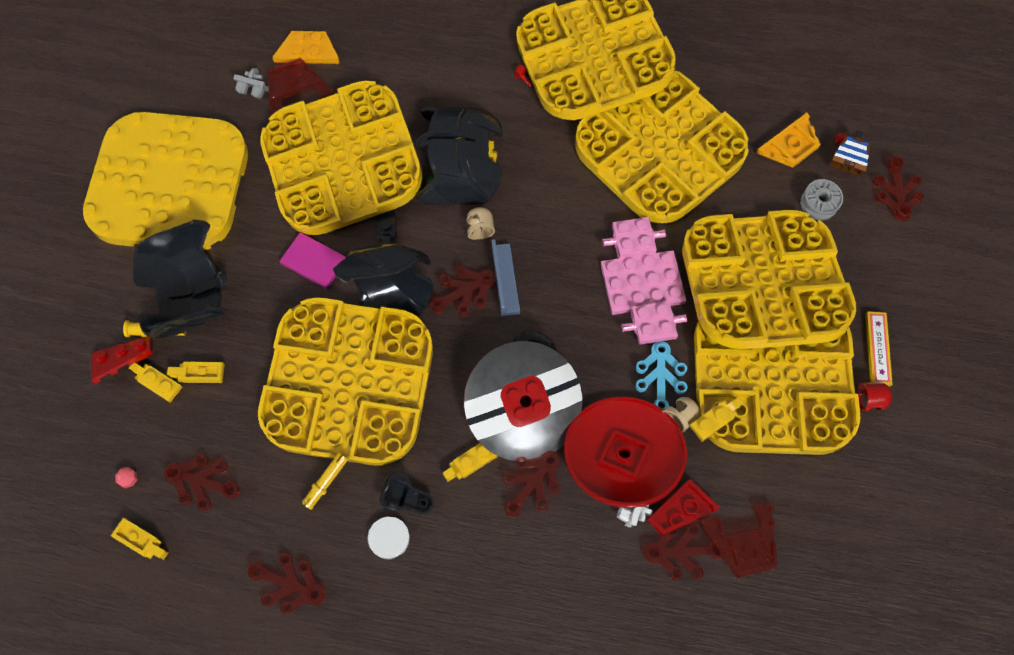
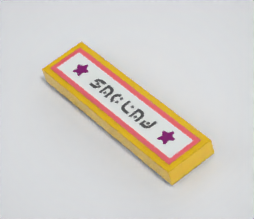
[865,311,892,387]

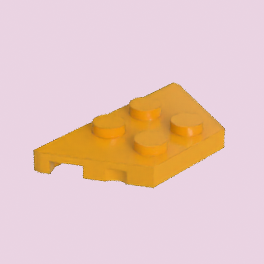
[273,31,339,64]
[757,113,820,167]

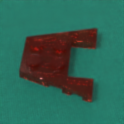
[268,58,335,117]
[699,502,777,579]

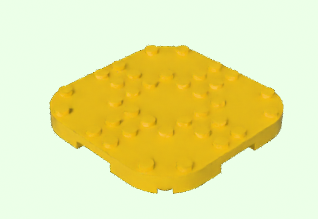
[516,0,675,120]
[575,70,749,223]
[261,81,422,235]
[83,112,248,251]
[682,210,856,349]
[258,298,433,466]
[694,321,860,455]

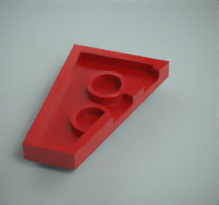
[91,337,153,385]
[647,479,720,536]

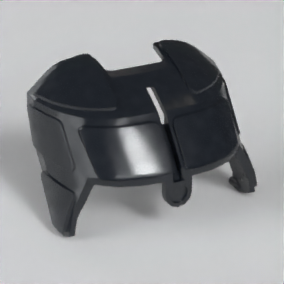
[416,106,503,205]
[133,219,227,338]
[333,243,433,317]

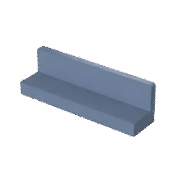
[491,239,520,316]

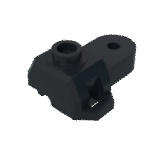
[379,471,434,515]

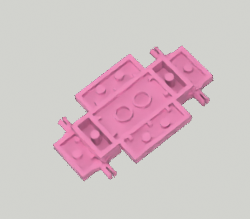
[600,217,687,345]

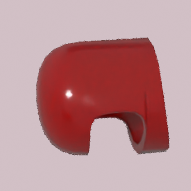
[855,382,892,412]

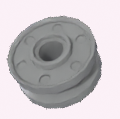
[800,179,843,221]

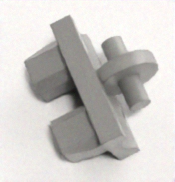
[233,68,270,99]

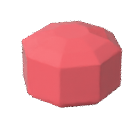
[115,467,138,488]

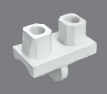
[617,505,653,528]

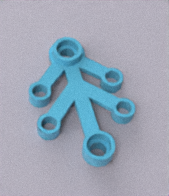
[635,341,687,410]

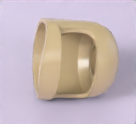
[467,207,495,240]
[662,397,700,433]

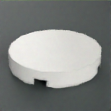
[368,517,410,559]

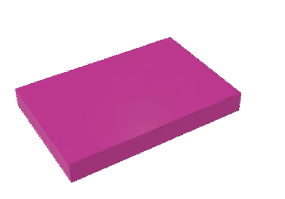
[279,233,346,289]

